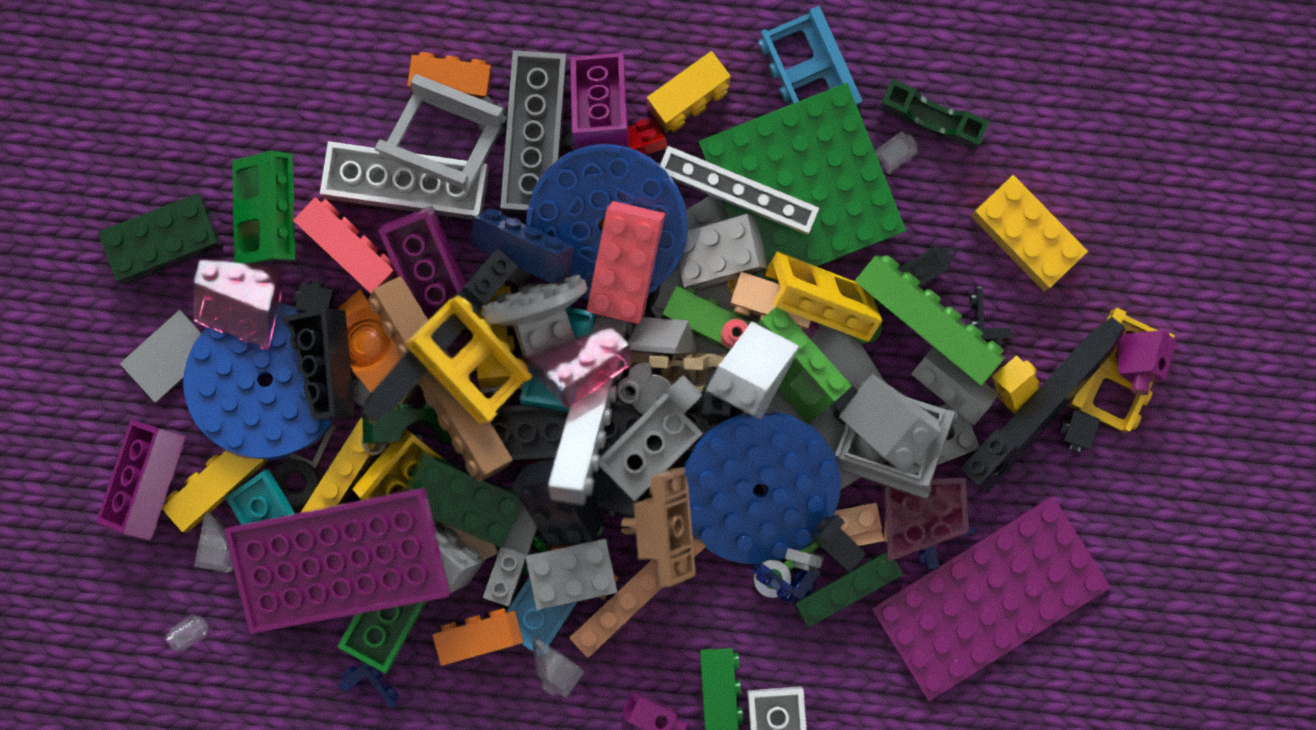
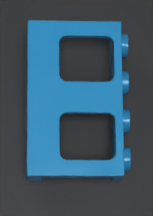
[758,6,863,107]

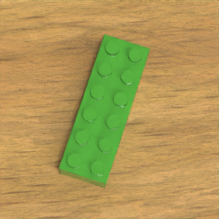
[855,255,1006,385]

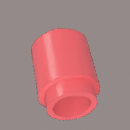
[720,319,748,349]

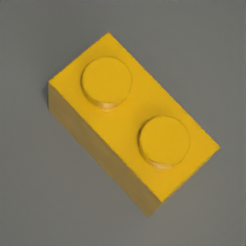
[992,356,1040,414]

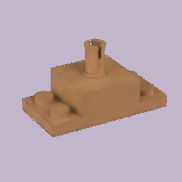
[621,467,696,587]

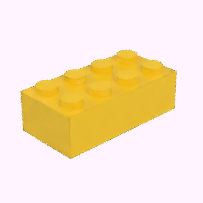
[971,175,1088,292]

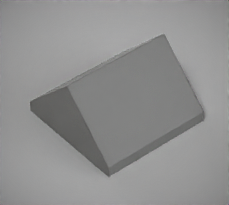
[626,317,698,354]

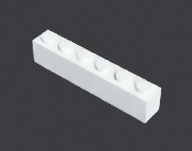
[660,146,819,235]

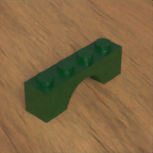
[878,79,990,151]
[362,404,452,444]
[793,550,903,627]

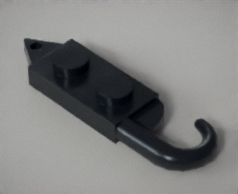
[874,246,958,308]

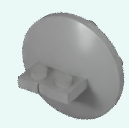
[481,275,587,357]

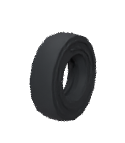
[273,459,320,507]

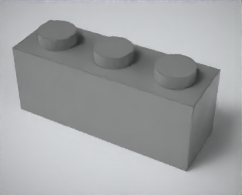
[911,346,999,425]

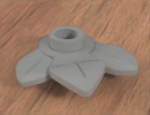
[618,363,671,414]

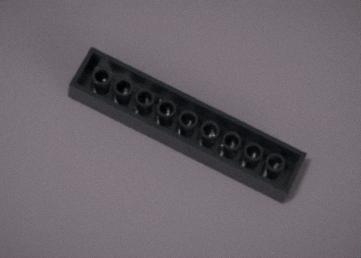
[490,396,743,463]

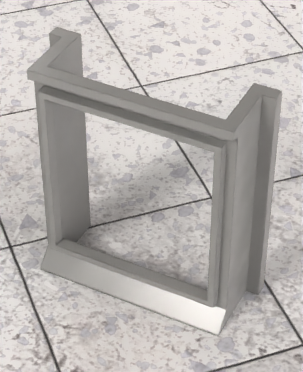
[375,74,503,193]
[835,382,958,499]

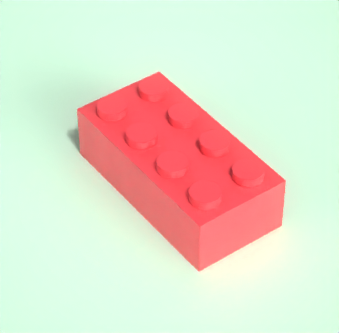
[293,197,398,293]
[586,201,665,324]

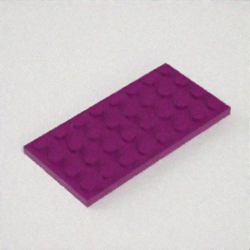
[224,487,451,634]
[871,496,1111,701]

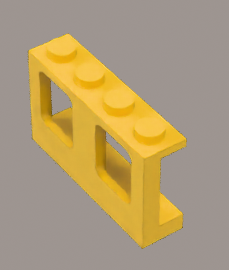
[764,252,882,342]
[405,296,533,424]
[1067,308,1175,433]

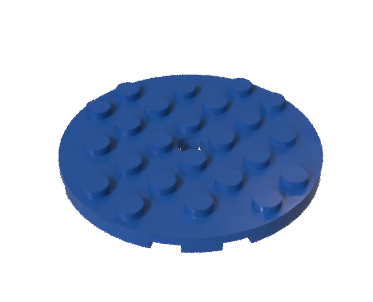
[526,144,688,300]
[183,302,335,460]
[683,412,841,564]

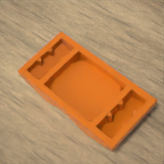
[337,289,400,393]

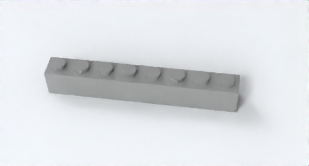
[549,314,635,505]

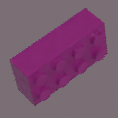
[570,53,629,150]
[378,205,466,321]
[96,420,186,541]

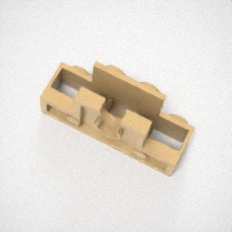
[629,350,727,392]

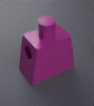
[1117,330,1176,395]
[621,690,687,730]

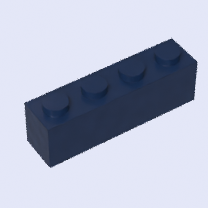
[471,209,573,284]

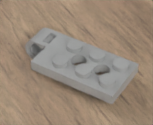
[599,375,703,501]
[852,404,979,475]

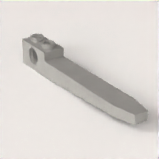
[483,461,549,607]

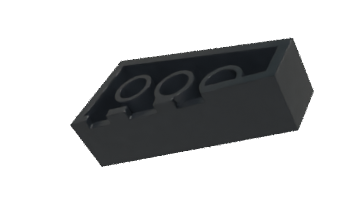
[283,308,355,421]
[591,471,653,518]

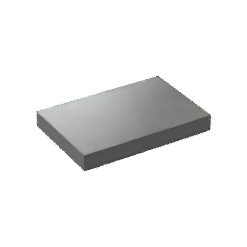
[120,310,201,403]

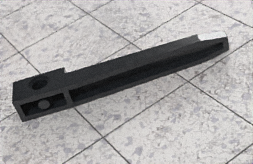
[360,248,518,425]
[960,317,1126,494]

